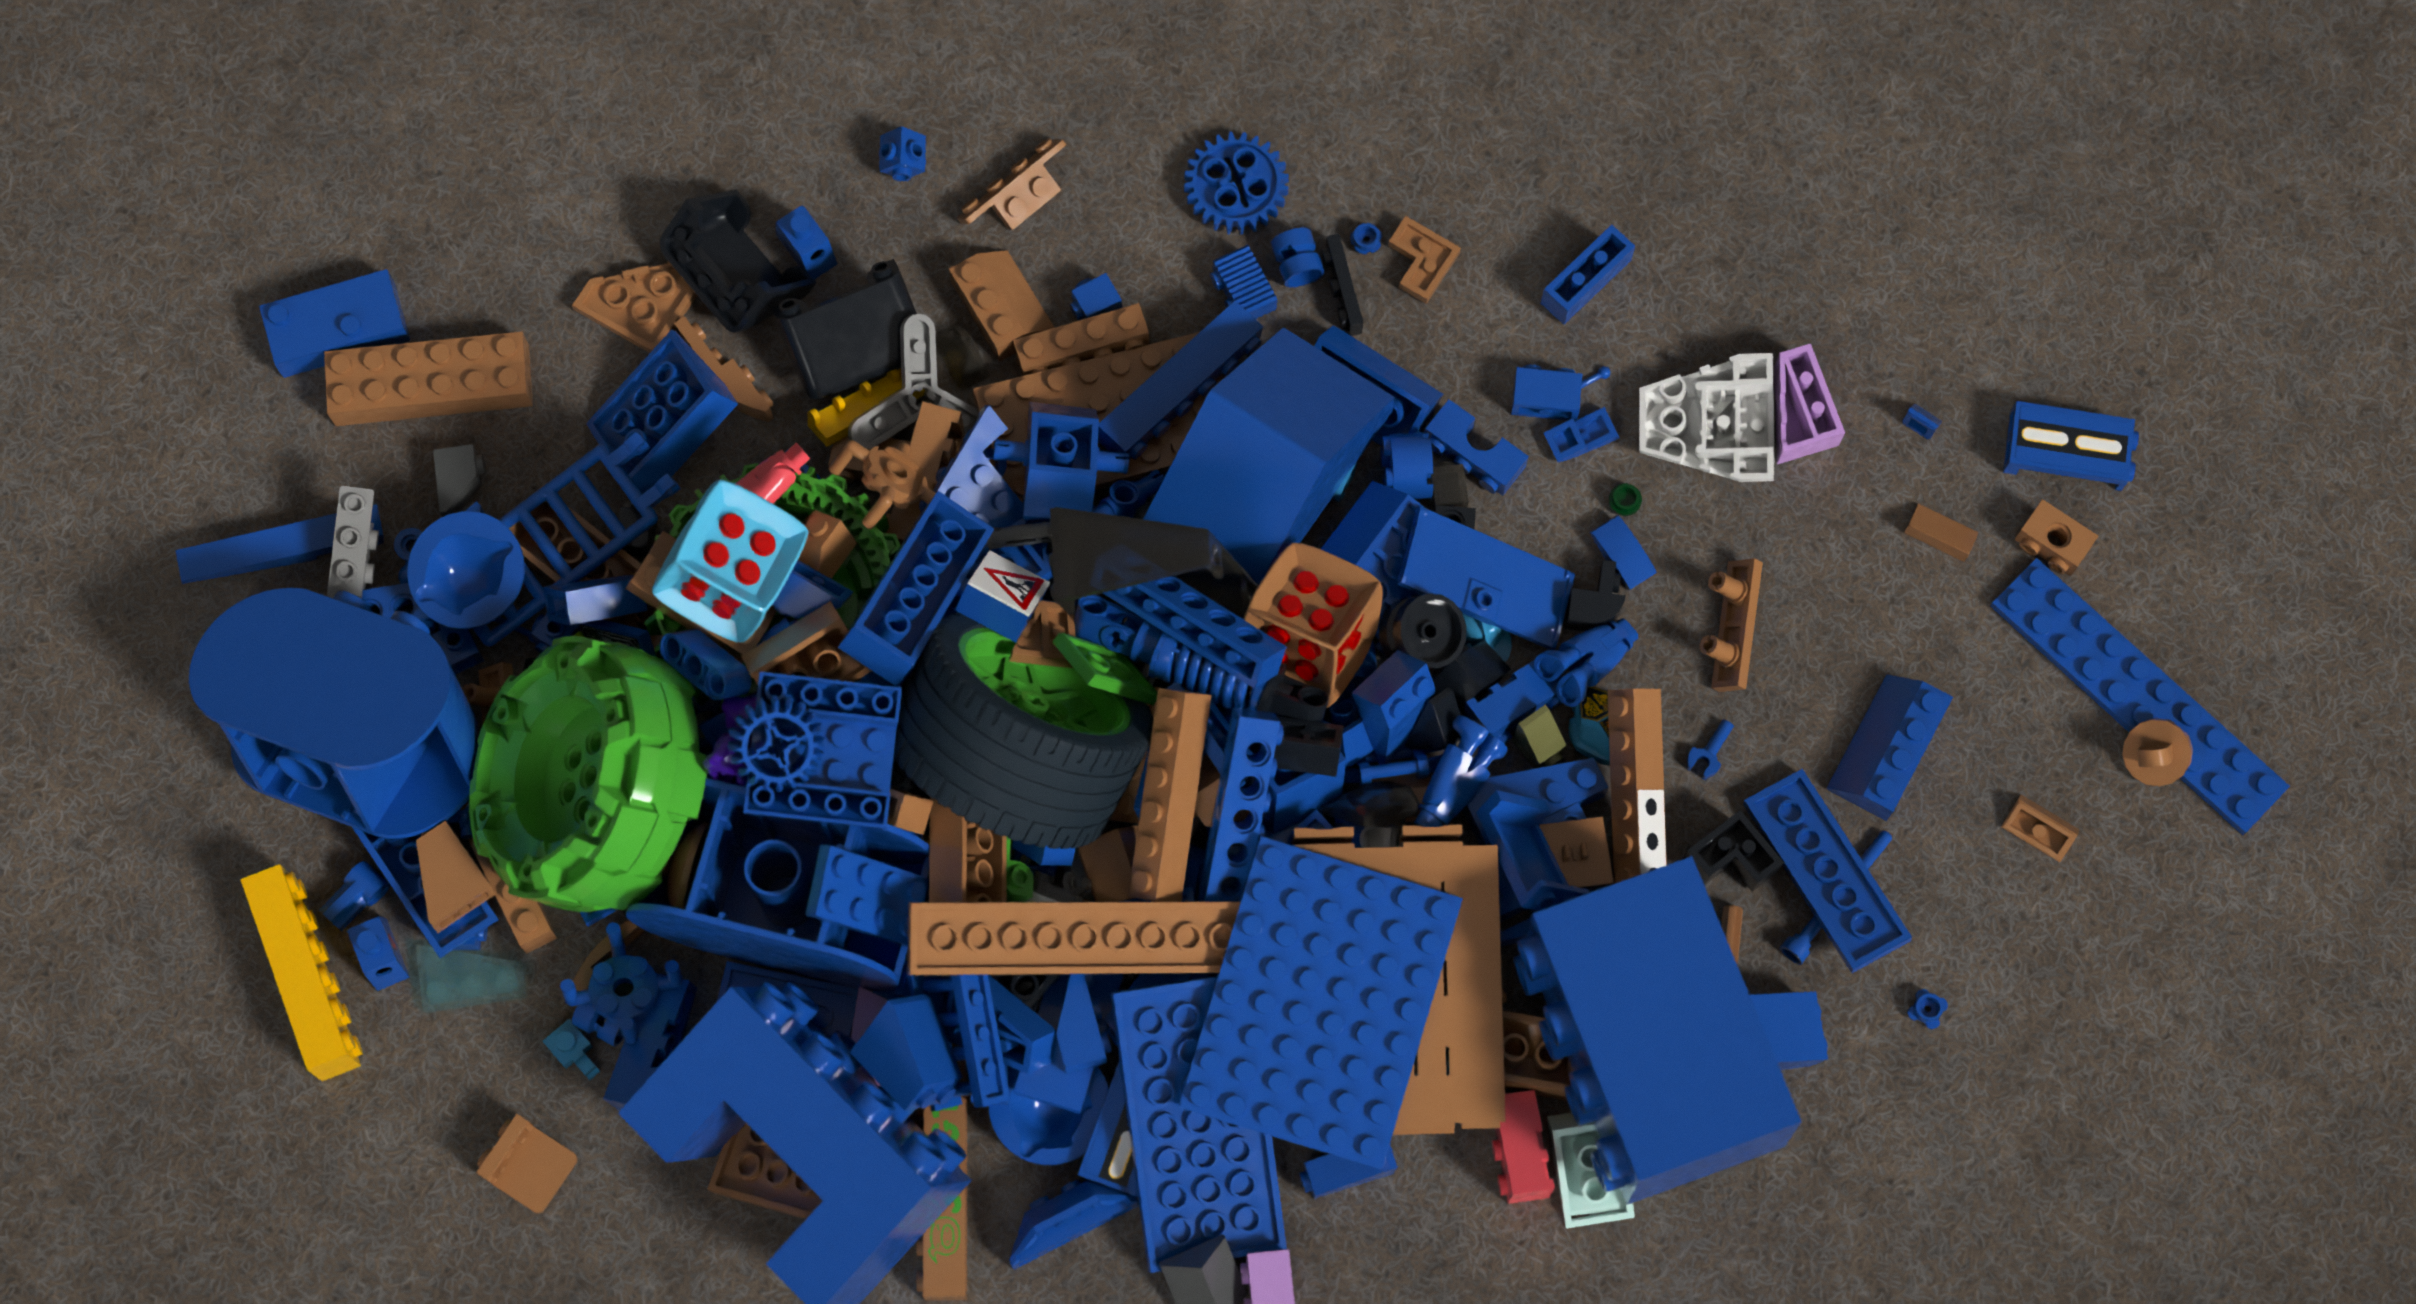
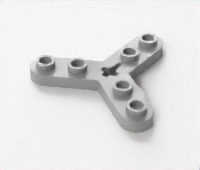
[848,314,979,449]

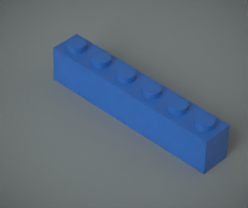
[1098,301,1264,460]

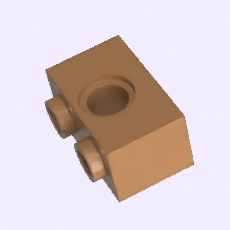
[2014,499,2099,576]

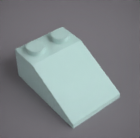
[1547,1113,1635,1228]

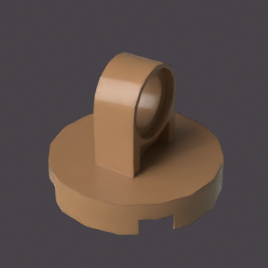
[2122,718,2193,787]

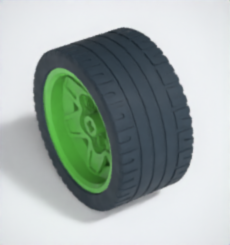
[893,612,1154,849]

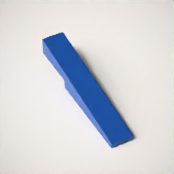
[175,504,384,584]

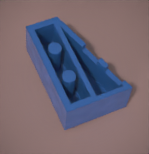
[1462,660,1562,744]

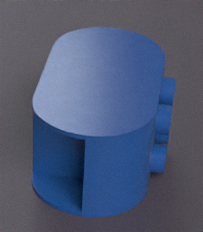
[189,588,481,839]
[626,778,930,991]

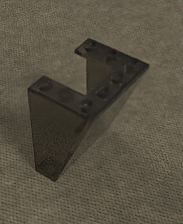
[1047,507,1259,646]

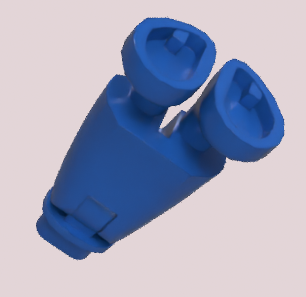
[1534,619,1638,707]
[1414,715,1508,827]

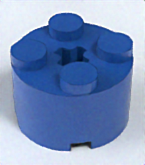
[1380,432,1433,499]

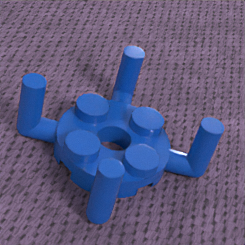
[560,922,683,1044]

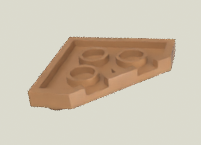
[572,261,697,353]

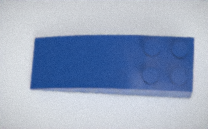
[352,827,499,958]
[1013,896,1127,1114]

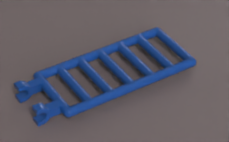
[472,431,681,647]

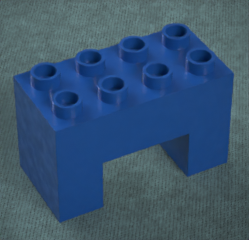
[618,982,972,1304]

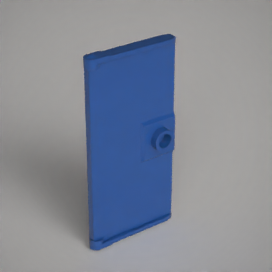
[1397,505,1575,650]

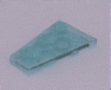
[416,945,528,1014]

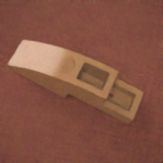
[674,316,774,422]

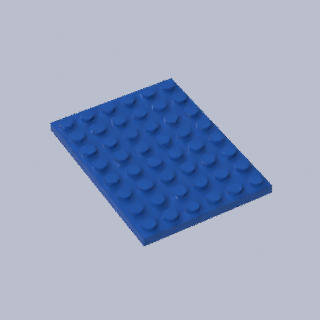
[1178,836,1463,1170]

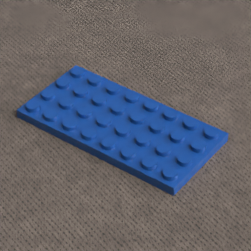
[1110,975,1287,1273]

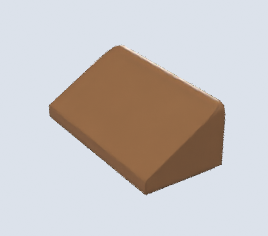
[1904,504,1979,562]
[2001,794,2079,862]

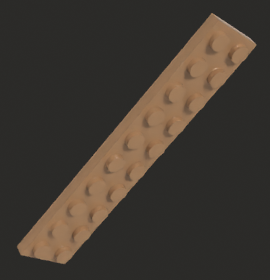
[908,901,1241,975]

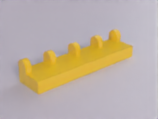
[807,368,925,447]

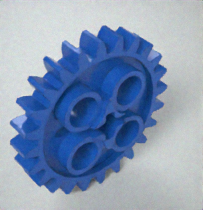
[1184,132,1289,235]

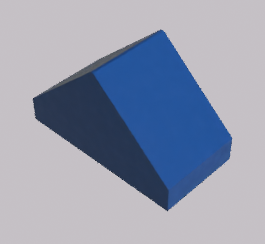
[1134,327,1395,619]

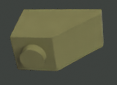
[1512,704,1567,769]

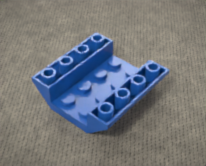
[1321,481,1424,656]
[744,672,902,829]

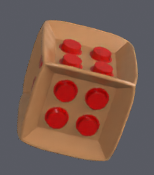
[1243,542,1383,708]

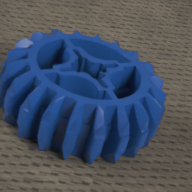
[728,695,826,792]

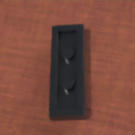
[1321,233,1363,336]

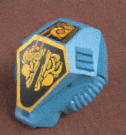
[1568,686,1610,766]

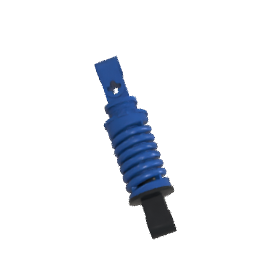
[1074,594,1329,723]

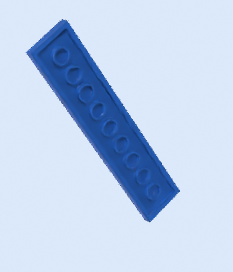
[1990,558,2290,835]

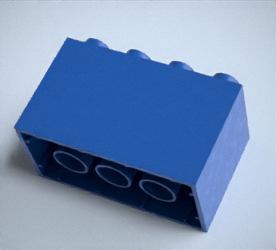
[1513,856,1802,1205]

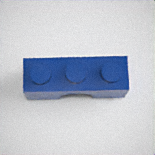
[1425,399,1529,496]

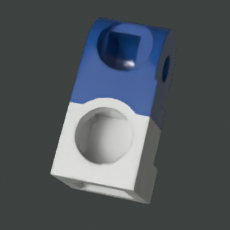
[1333,817,1400,848]

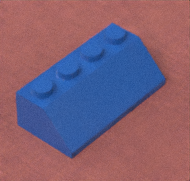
[1314,325,1443,446]
[1826,674,1953,821]

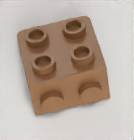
[476,1114,578,1214]

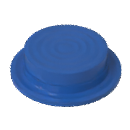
[407,511,525,629]
[989,1066,1109,1166]

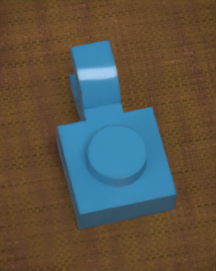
[542,1019,600,1080]

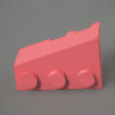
[1492,1090,1555,1204]

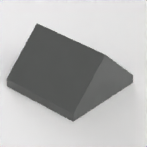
[1159,1234,1247,1304]

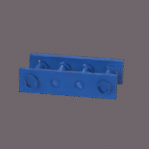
[906,973,1010,1111]

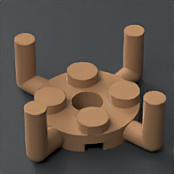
[828,440,935,529]

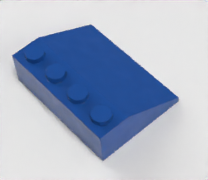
[586,329,738,494]

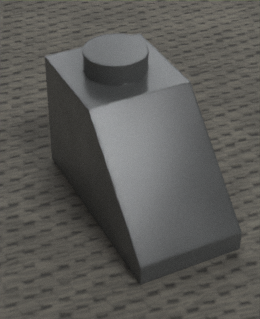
[433,444,486,517]

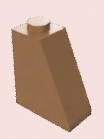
[416,821,496,933]

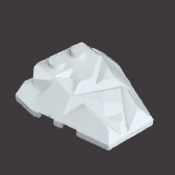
[1639,353,1775,482]

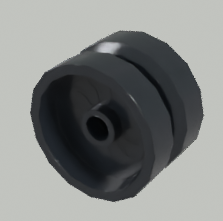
[1379,593,1466,669]

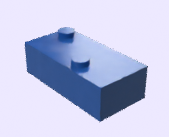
[259,269,411,378]

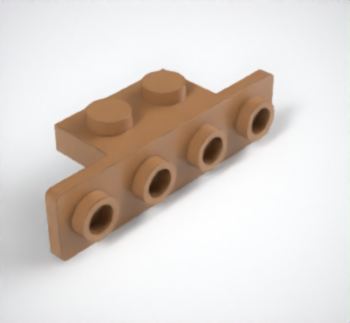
[957,138,1066,230]

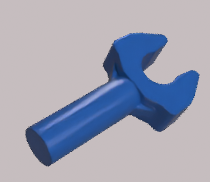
[1687,719,1734,780]

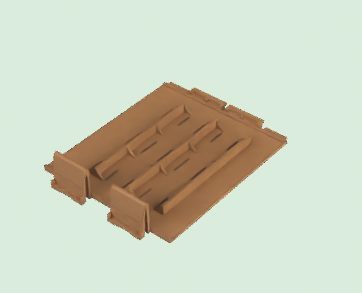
[1292,825,1506,1135]

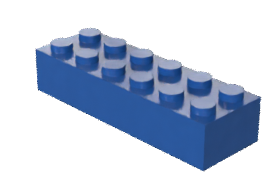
[838,491,994,687]

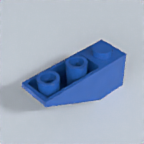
[1056,974,1111,1074]

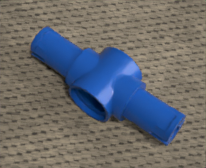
[1089,469,1165,535]

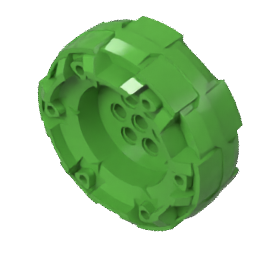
[469,636,708,912]

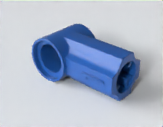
[319,861,390,931]

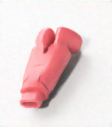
[735,443,810,504]

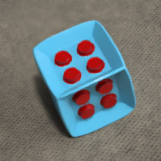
[652,480,809,643]

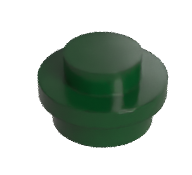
[1608,483,1642,516]

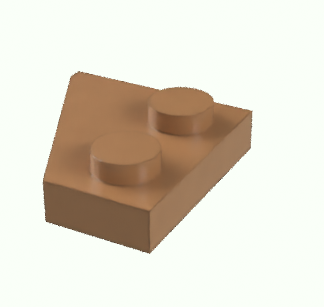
[1009,601,1075,668]

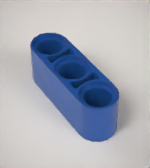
[660,629,751,700]

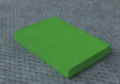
[1052,633,1158,705]

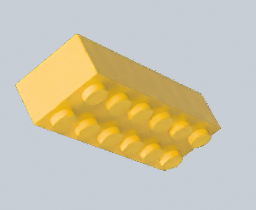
[240,864,363,1081]

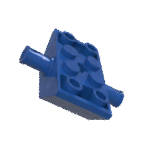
[993,402,1129,526]

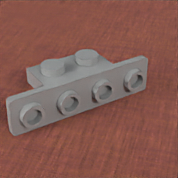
[327,486,379,599]

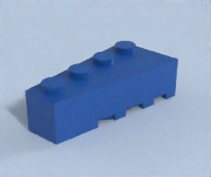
[1462,758,1609,845]

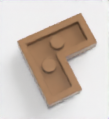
[1388,216,1461,304]

